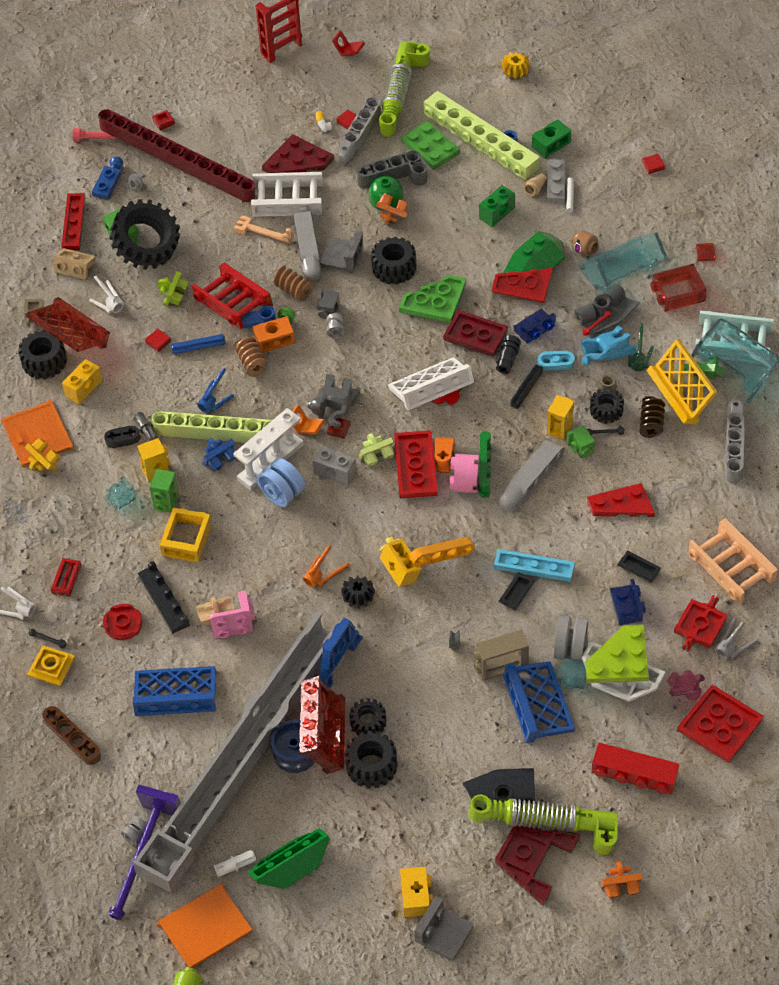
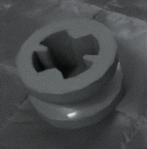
[449,630,460,649]

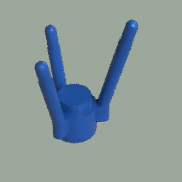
[197,368,234,413]

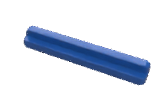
[171,334,225,354]

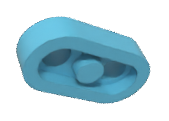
[538,351,575,371]

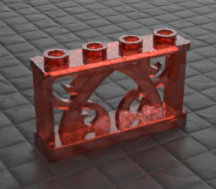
[299,676,346,774]

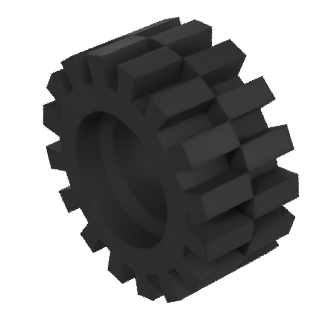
[590,388,624,424]
[349,698,387,736]

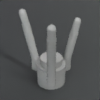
[715,618,759,660]

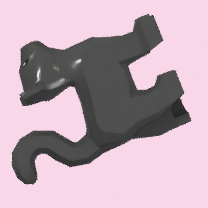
[307,374,360,428]

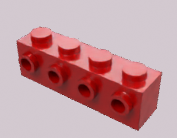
[591,742,680,795]

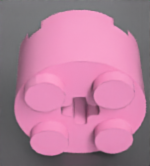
[450,454,479,493]

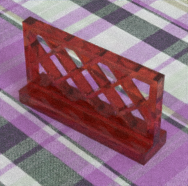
[26,297,110,352]

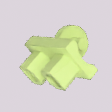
[358,433,394,467]

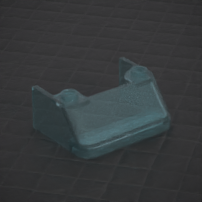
[578,232,668,291]
[691,319,779,404]

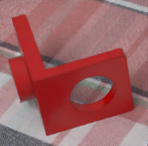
[332,30,365,56]

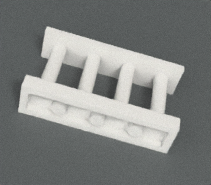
[251,172,323,217]
[233,408,304,491]

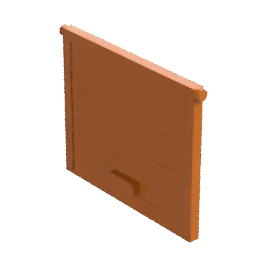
[1,399,74,467]
[157,883,253,968]

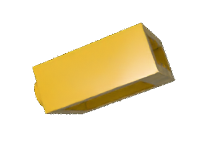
[160,508,212,563]

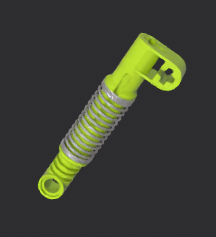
[379,42,430,137]
[468,794,618,855]

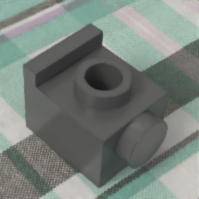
[317,289,340,319]

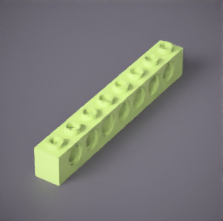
[424,91,540,180]

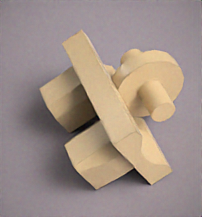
[195,596,235,626]

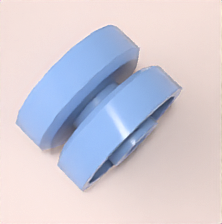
[257,458,306,507]

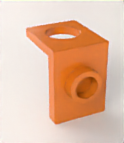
[292,405,325,435]

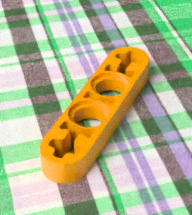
[409,537,475,567]

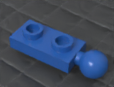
[92,156,123,200]

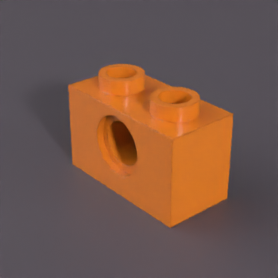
[252,316,295,353]

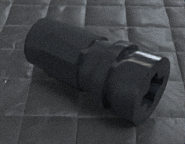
[496,335,521,374]

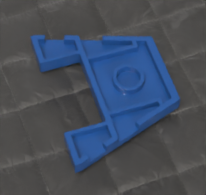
[317,617,363,698]

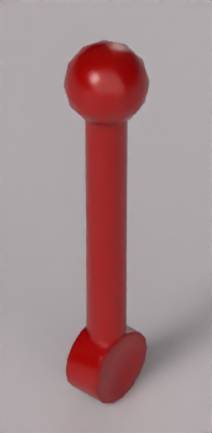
[582,311,612,336]

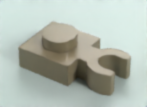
[24,299,44,327]

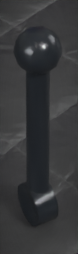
[587,426,625,435]
[28,629,66,648]

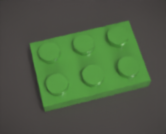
[401,121,460,170]

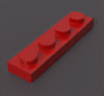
[61,193,86,250]

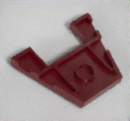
[495,825,580,906]

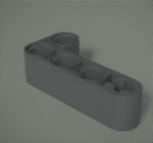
[357,150,427,189]

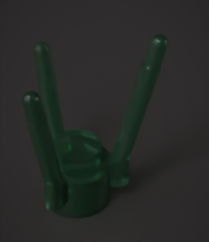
[627,323,654,371]

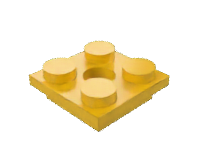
[27,645,76,687]

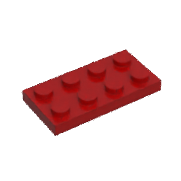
[394,430,438,499]

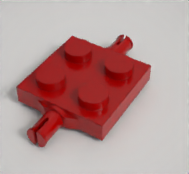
[674,595,728,652]

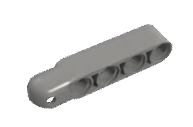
[339,97,381,163]
[293,211,321,281]
[725,400,744,483]
[499,439,565,511]

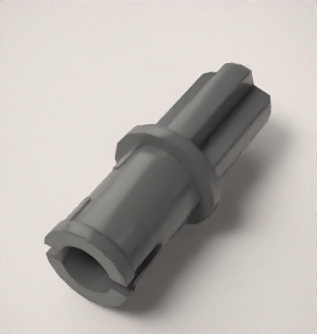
[133,412,158,441]

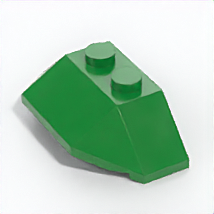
[503,231,565,273]
[248,828,330,889]

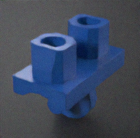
[202,438,236,472]

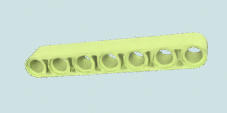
[152,411,281,443]

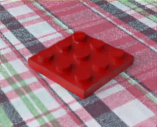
[677,684,764,763]

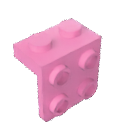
[210,591,255,638]

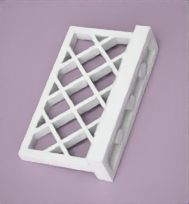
[388,357,474,410]

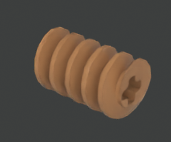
[273,265,314,301]
[234,337,267,377]

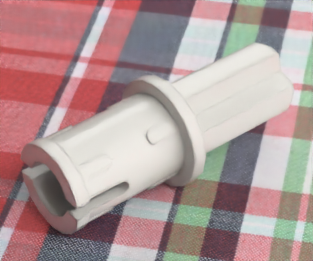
[213,850,256,878]

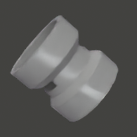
[326,313,345,339]
[120,816,147,845]

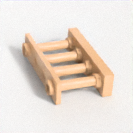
[688,518,778,605]

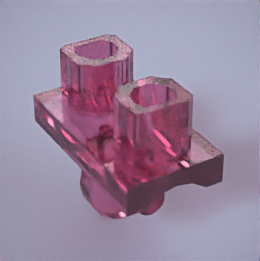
[666,670,705,701]

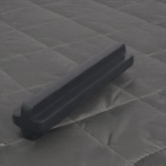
[510,364,543,409]

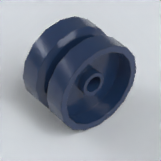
[271,720,318,773]

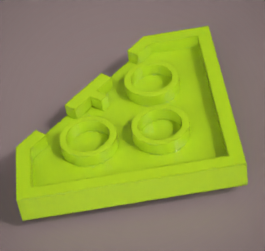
[585,625,649,683]

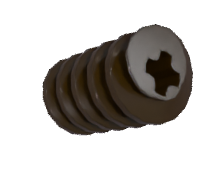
[639,396,665,438]

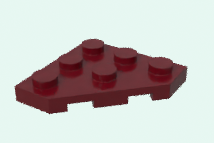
[262,134,334,173]

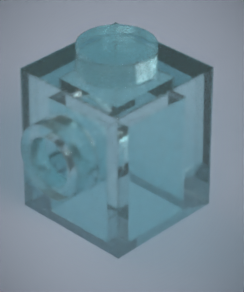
[556,658,586,689]

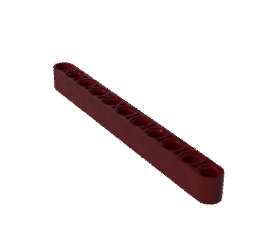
[98,109,255,202]

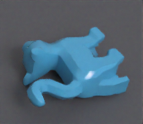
[581,326,637,366]

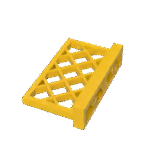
[647,339,718,425]

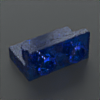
[513,308,556,344]
[610,579,646,625]

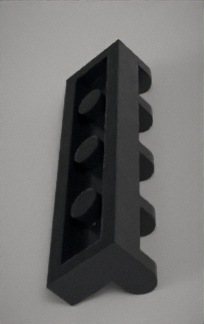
[138,561,190,634]

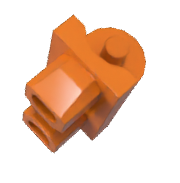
[376,193,408,225]
[601,861,642,898]

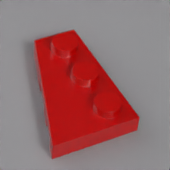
[491,268,553,304]
[587,483,655,517]

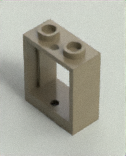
[474,630,529,681]

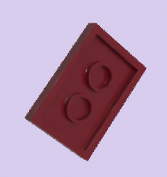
[443,310,508,357]

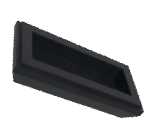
[617,550,661,583]
[499,572,535,610]

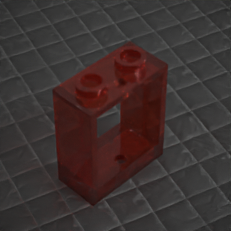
[650,263,707,312]

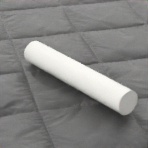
[566,178,574,213]

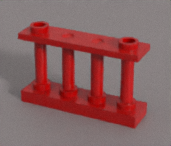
[255,0,303,63]
[192,262,273,330]

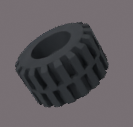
[371,237,417,285]
[18,330,67,379]
[345,731,398,789]

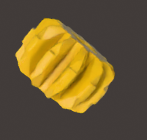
[502,51,530,80]

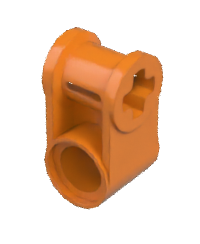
[435,437,455,473]

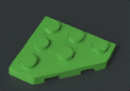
[399,275,466,323]

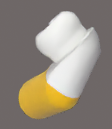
[315,111,332,132]

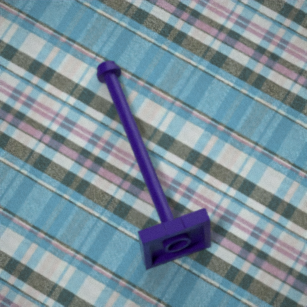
[109,785,181,920]

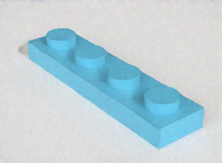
[494,549,575,582]

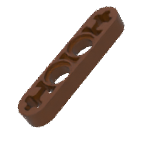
[42,706,101,765]

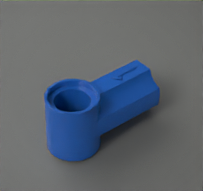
[241,306,276,328]

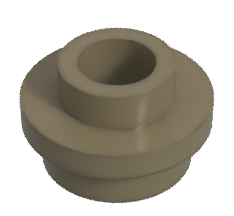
[598,375,617,391]

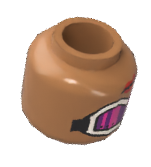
[572,230,599,256]

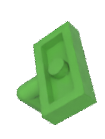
[684,356,725,379]

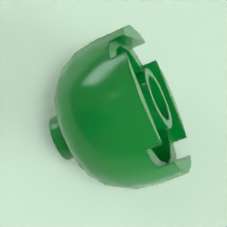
[369,176,403,210]

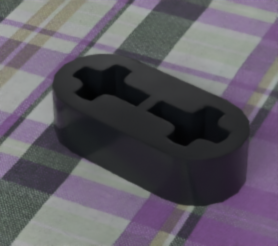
[104,426,140,448]

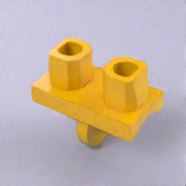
[25,438,61,472]

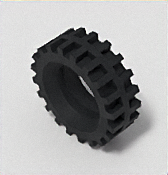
[109,199,181,270]

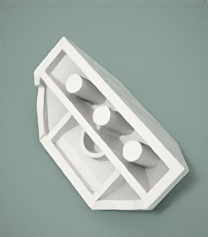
[582,641,665,702]

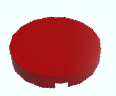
[103,604,143,640]

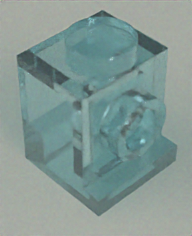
[104,476,136,511]

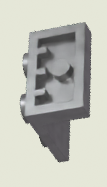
[320,231,364,272]
[414,896,473,960]

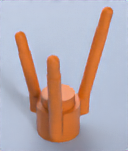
[302,545,349,588]

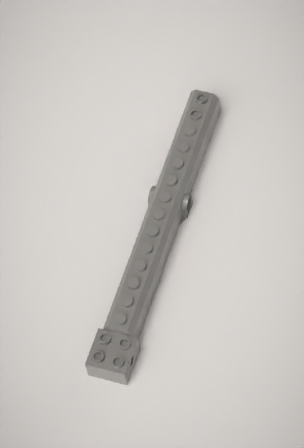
[133,612,340,893]

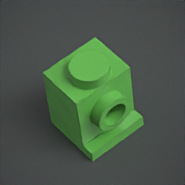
[567,425,595,458]

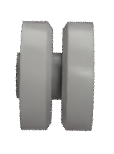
[554,615,589,663]

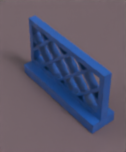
[503,661,575,743]
[133,666,216,716]

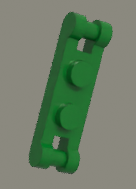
[479,431,491,498]

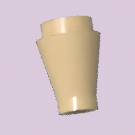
[524,173,547,196]

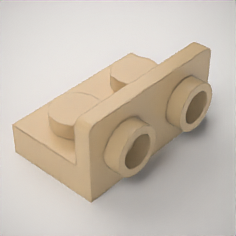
[54,248,96,280]

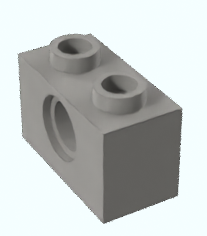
[313,446,356,486]

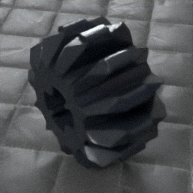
[341,575,375,609]

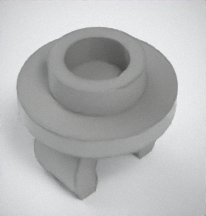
[128,172,145,191]

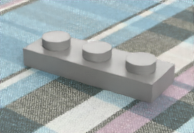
[547,159,565,203]

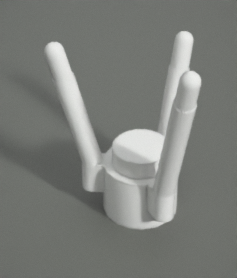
[89,276,124,314]
[0,587,36,620]

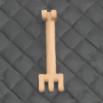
[233,216,293,244]

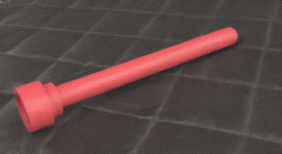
[73,128,117,142]

